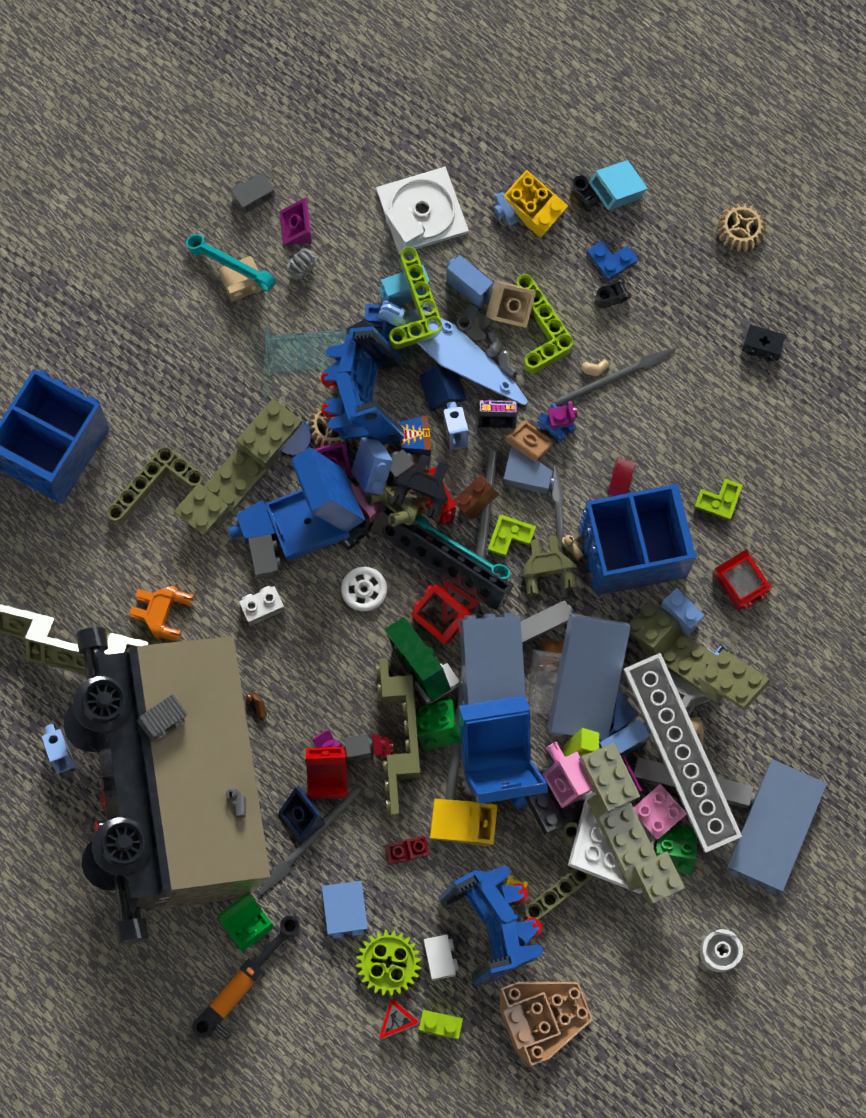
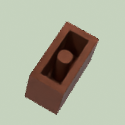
[453,475,500,520]

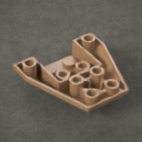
[500,982,593,1066]

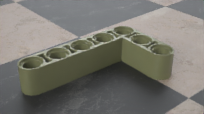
[107,447,204,525]
[524,822,595,920]

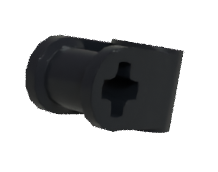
[571,175,602,212]
[594,279,632,308]
[339,515,371,550]

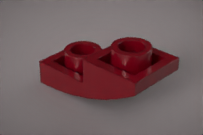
[606,457,635,496]
[372,734,394,760]
[384,836,430,865]

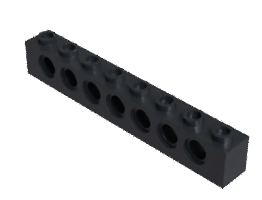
[370,506,513,611]

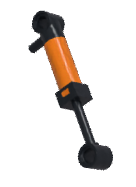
[192,915,301,1040]

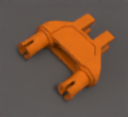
[129,586,194,642]

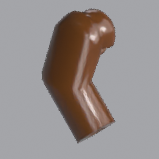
[246,692,267,718]

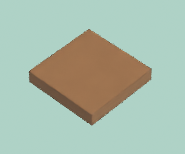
[505,420,554,463]

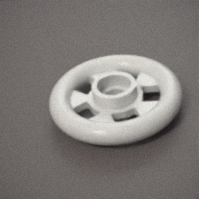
[341,567,387,611]

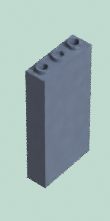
[459,612,526,705]
[547,613,631,742]
[725,759,827,895]

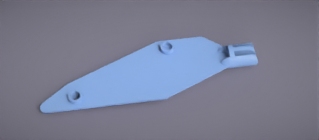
[378,301,528,405]

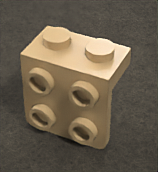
[218,256,263,302]

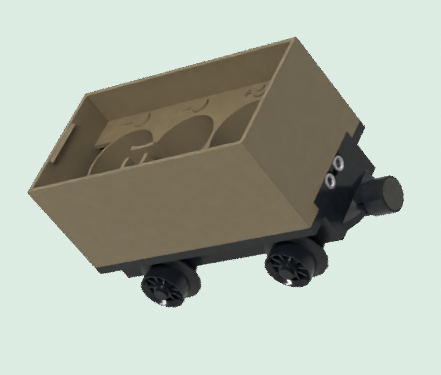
[63,627,270,945]

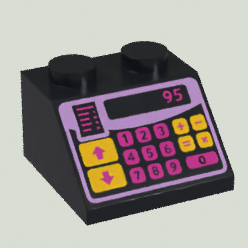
[478,398,517,428]

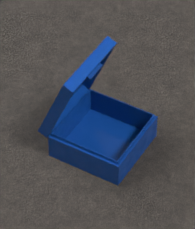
[265,447,365,562]
[459,695,548,804]

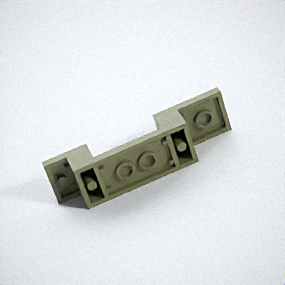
[174,398,302,536]
[629,602,770,711]
[0,604,149,675]
[376,658,420,820]
[579,743,685,905]

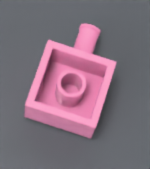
[543,742,593,808]

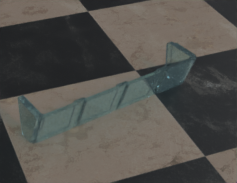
[264,326,413,373]

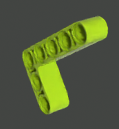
[388,247,442,349]
[516,274,573,374]

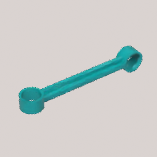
[186,234,277,292]
[414,515,510,582]

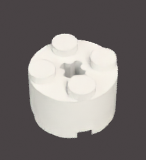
[700,929,743,972]

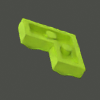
[694,479,743,521]
[488,514,536,557]

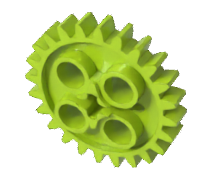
[356,930,421,996]

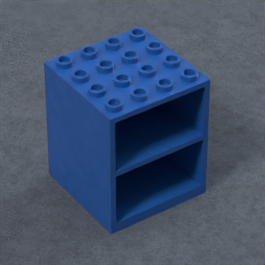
[0,369,109,505]
[578,484,696,596]

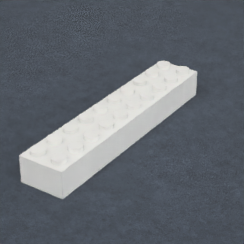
[623,653,742,853]

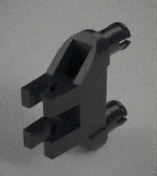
[391,455,449,520]

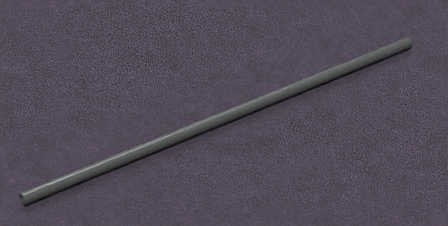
[445,451,498,800]

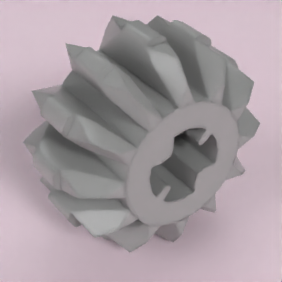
[287,248,318,280]

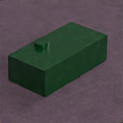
[384,617,451,702]

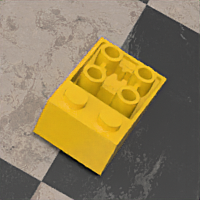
[503,170,568,238]
[430,799,497,846]

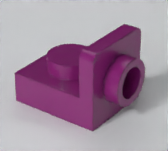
[547,401,577,429]
[312,729,343,748]

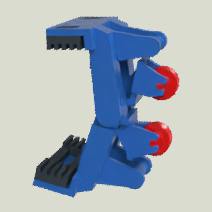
[321,326,405,445]
[438,866,543,987]

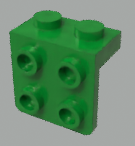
[416,699,460,751]
[656,826,697,874]
[217,893,275,952]

